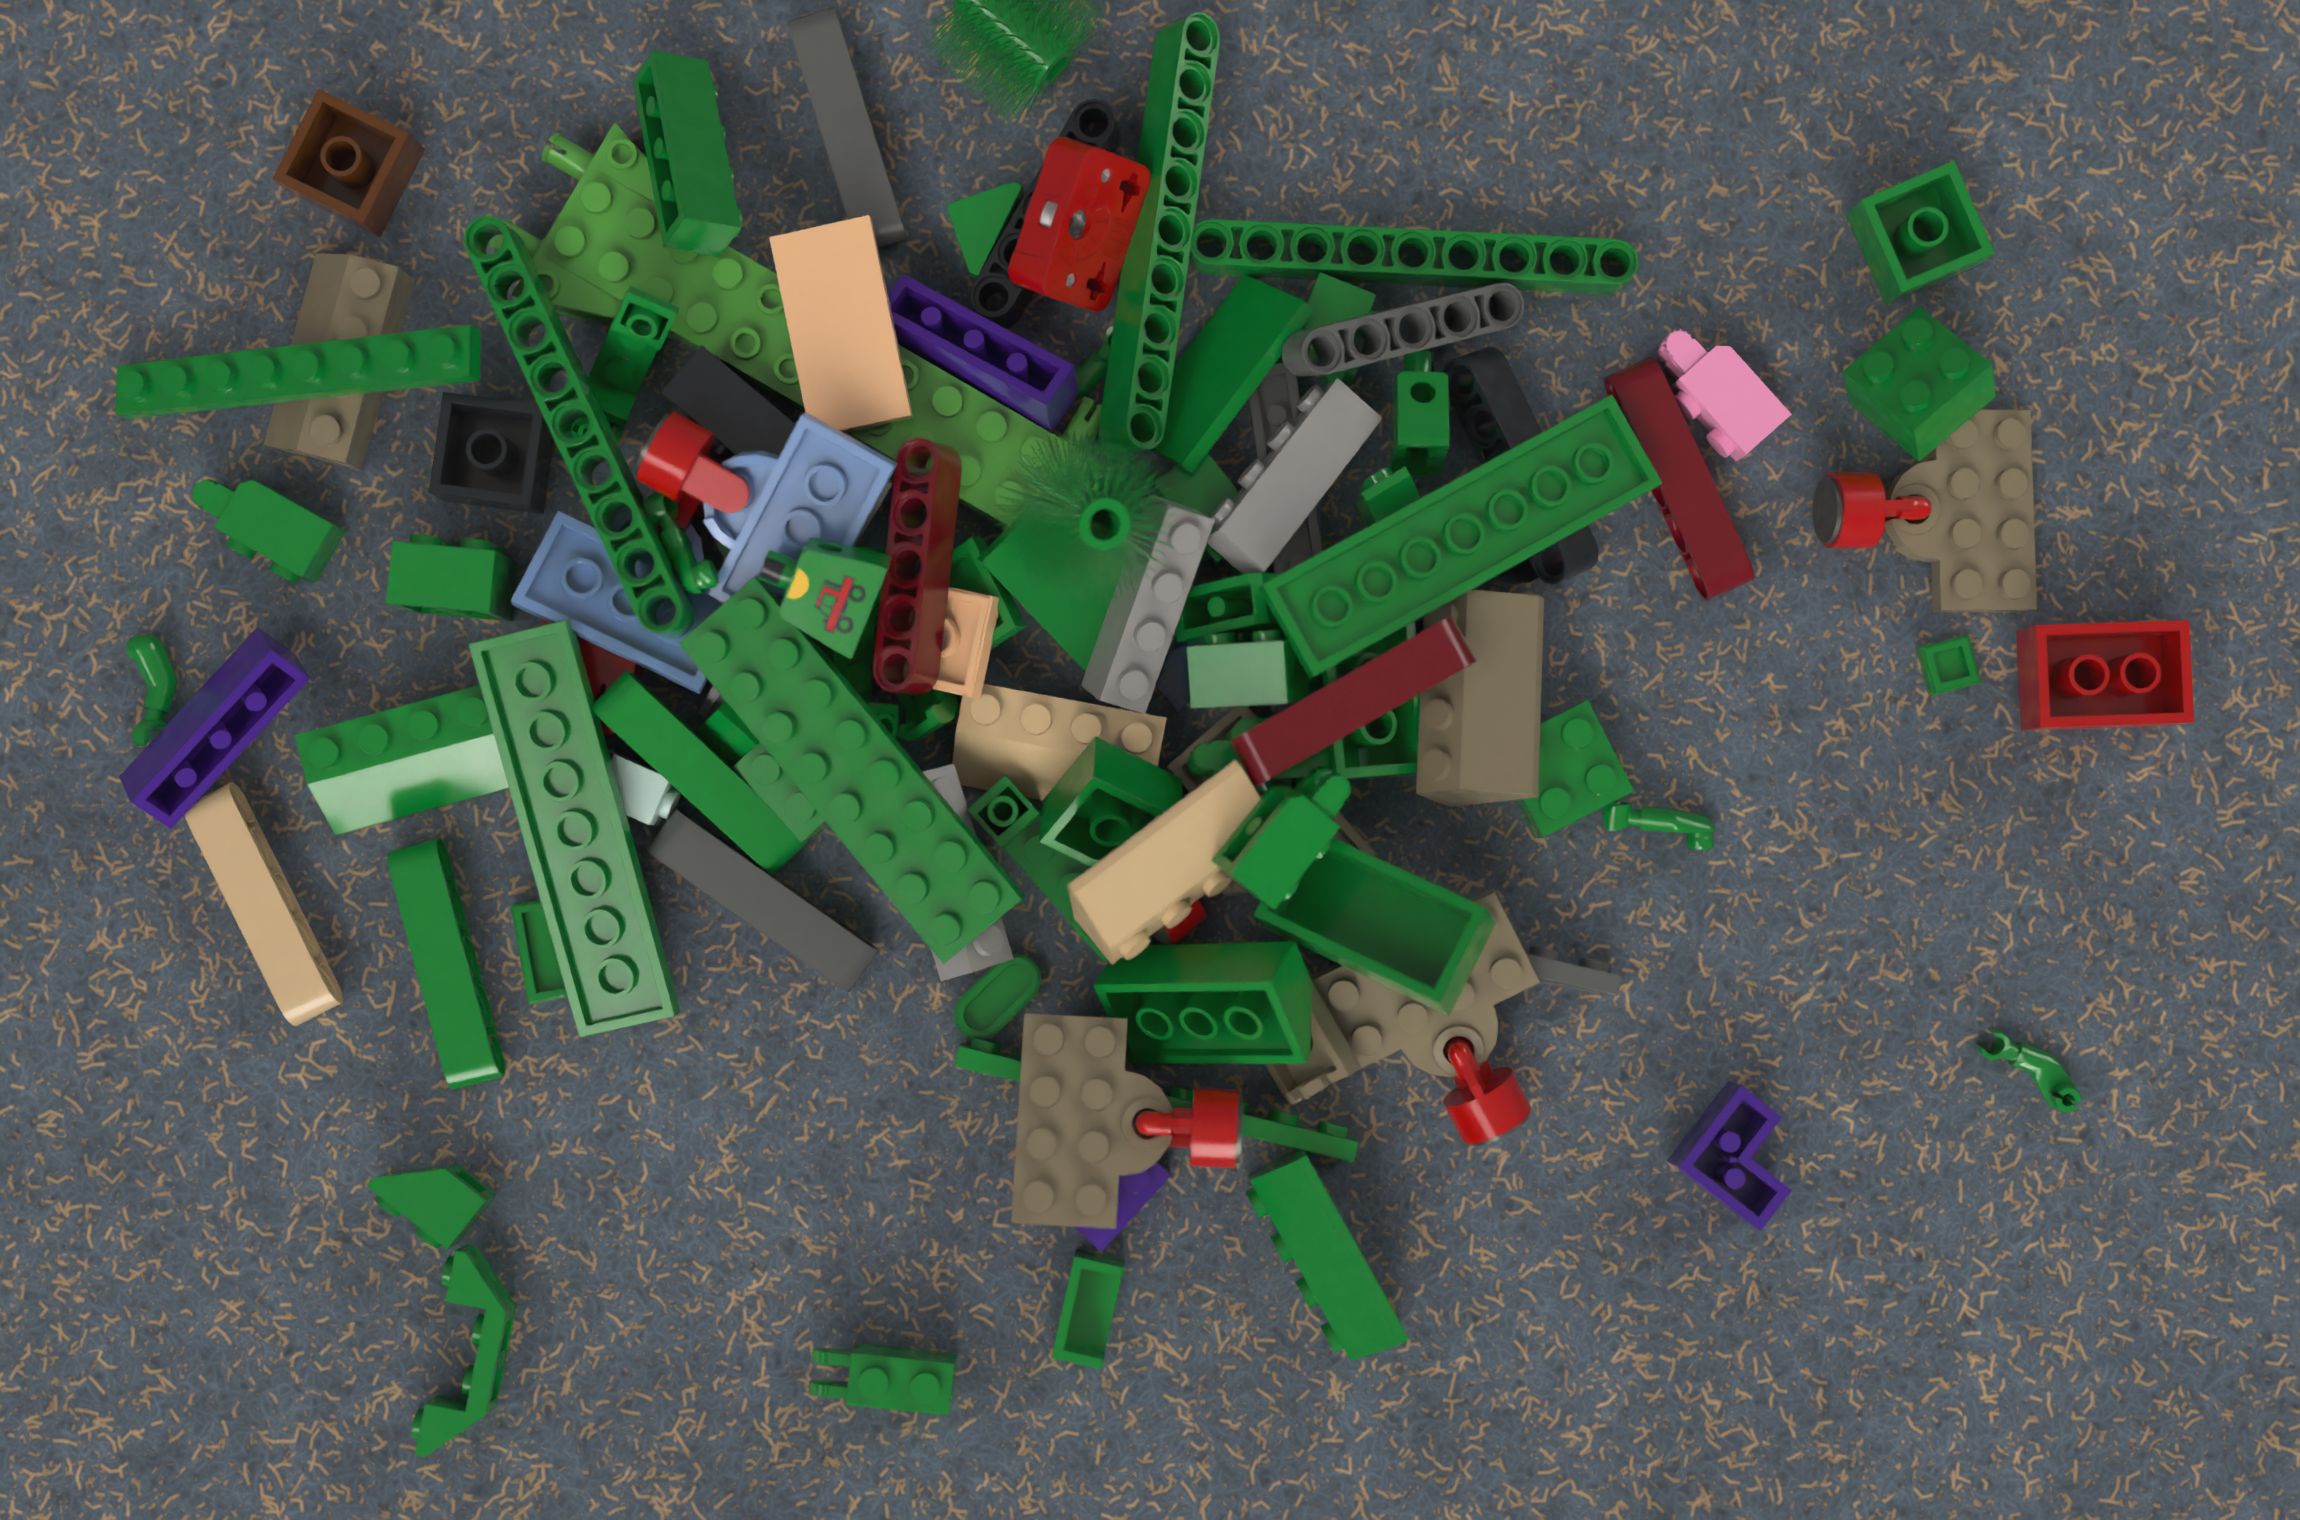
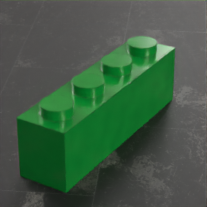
[632,50,742,257]

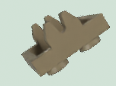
[1265,982,1361,1105]

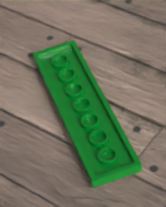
[1259,395,1663,679]
[678,576,1025,964]
[468,619,680,1038]

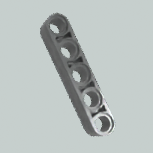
[787,7,907,248]
[1282,283,1524,377]
[647,808,879,992]

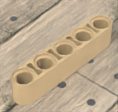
[185,782,343,1026]

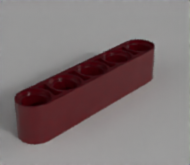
[1604,357,1754,601]
[873,437,962,695]
[1230,616,1477,787]

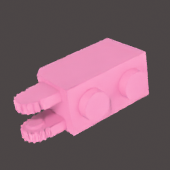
[1657,329,1792,462]

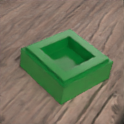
[1916,634,1982,696]

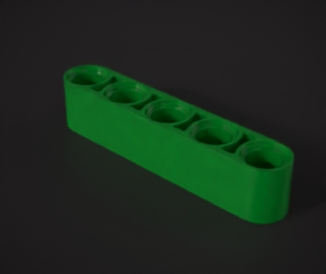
[591,670,810,876]
[387,837,506,1091]

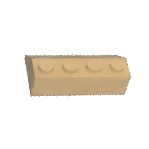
[952,684,1167,800]
[1068,760,1260,964]

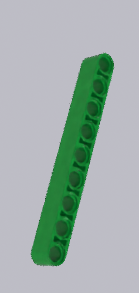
[1099,12,1220,455]
[464,215,696,638]
[1189,219,1639,295]

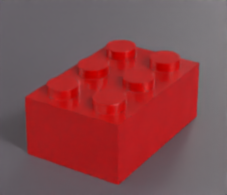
[2016,620,2194,731]

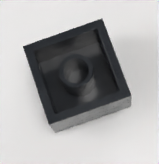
[428,392,554,514]

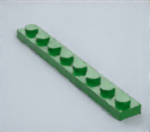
[115,325,481,419]
[954,1037,1358,1162]

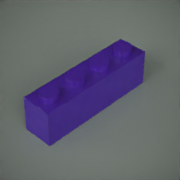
[888,274,1078,433]
[119,627,310,829]

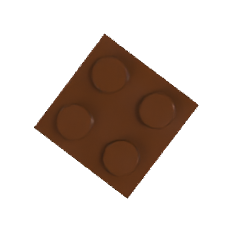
[272,89,425,237]

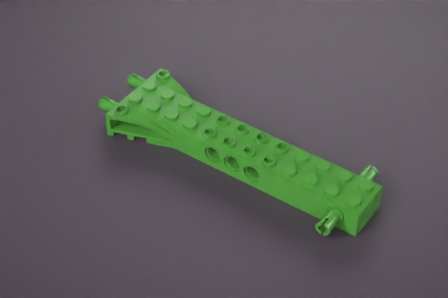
[490,122,1115,532]

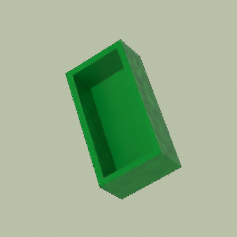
[1254,837,1496,1016]

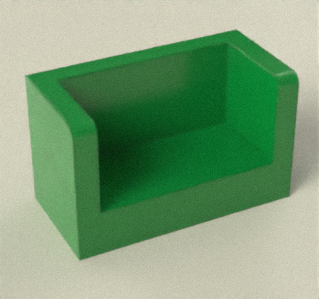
[1051,1249,1125,1369]

